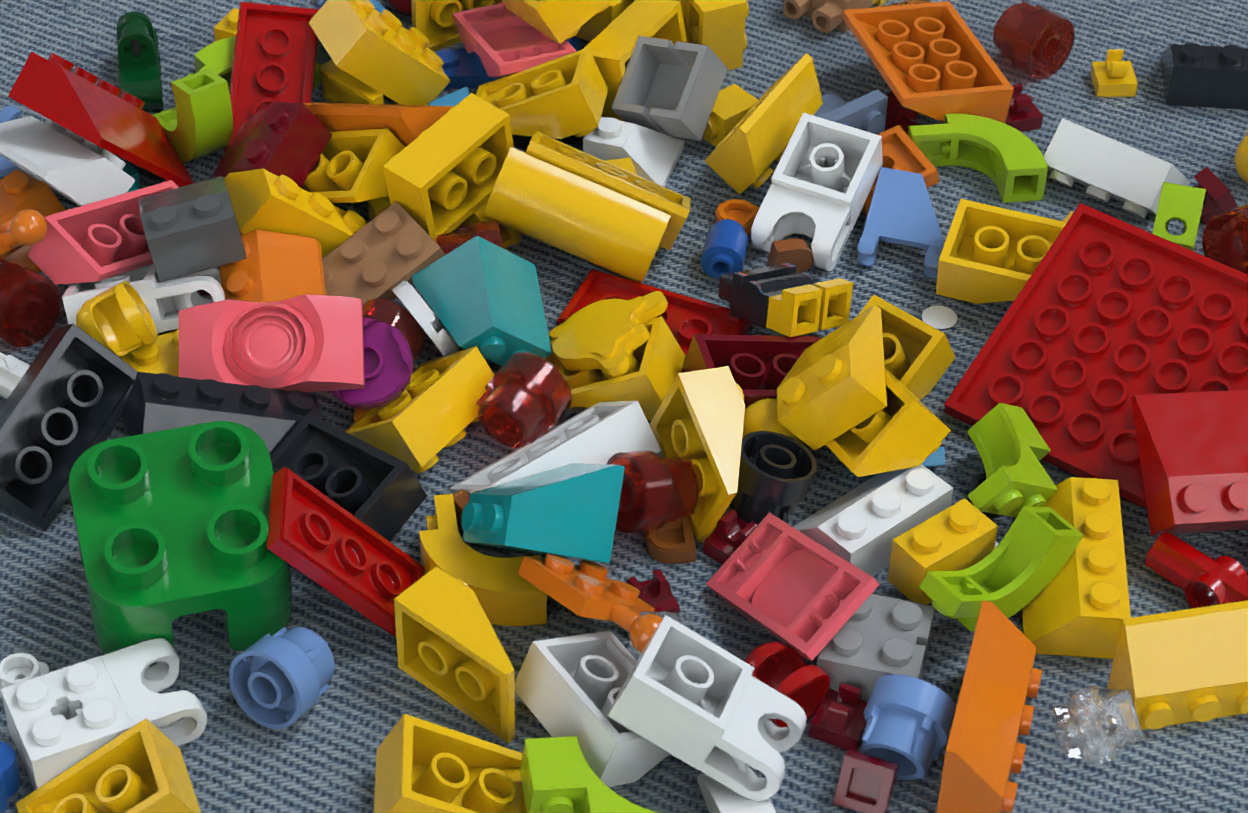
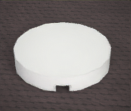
[392,280,458,356]

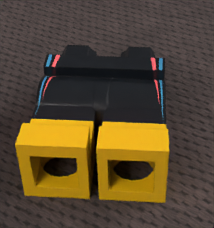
[718,263,853,337]

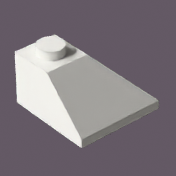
[583,117,684,187]

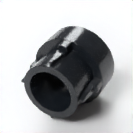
[729,431,817,525]

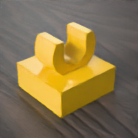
[1090,49,1138,97]

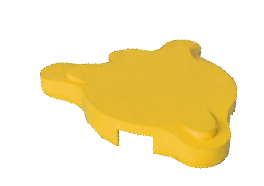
[548,291,668,377]

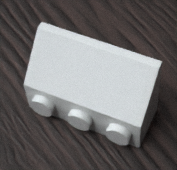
[1044,118,1190,219]
[793,464,953,577]
[515,631,670,787]

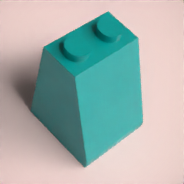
[412,236,552,373]
[461,463,625,563]

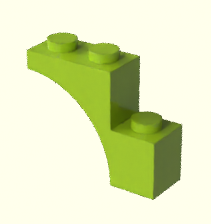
[967,403,1058,518]
[520,736,659,813]

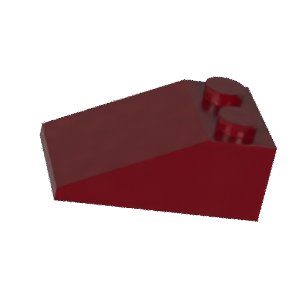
[210,101,332,188]
[681,334,820,409]

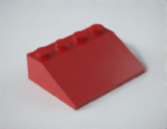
[8,51,195,187]
[1131,390,1248,536]

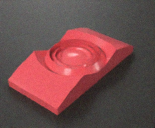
[452,3,577,78]
[179,294,365,392]
[706,512,880,661]

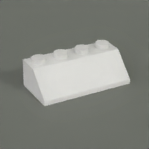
[0,116,135,206]
[448,401,662,494]

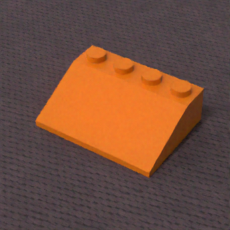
[841,1,1014,123]

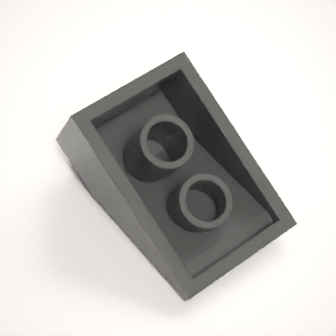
[138,176,247,282]

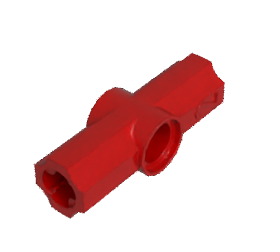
[1145,531,1248,609]

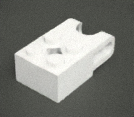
[751,113,883,271]
[62,264,225,336]
[607,615,806,801]
[0,638,207,790]

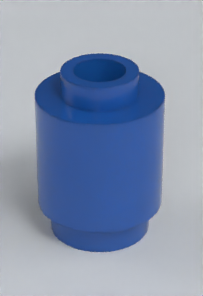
[701,219,748,280]

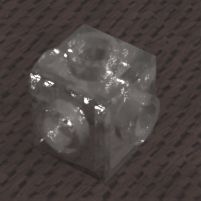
[1052,686,1144,764]

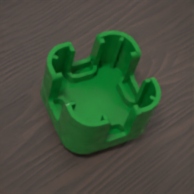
[69,421,293,667]

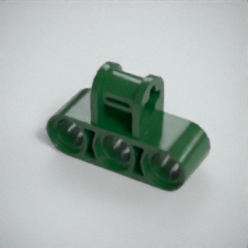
[117,11,164,111]

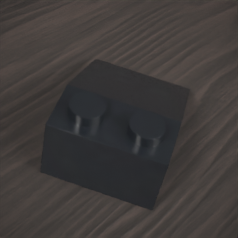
[270,413,427,542]

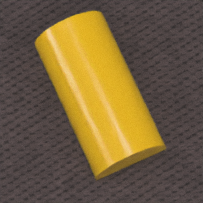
[483,147,671,283]

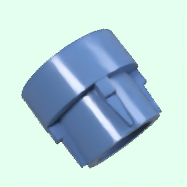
[229,627,335,729]
[860,674,957,780]

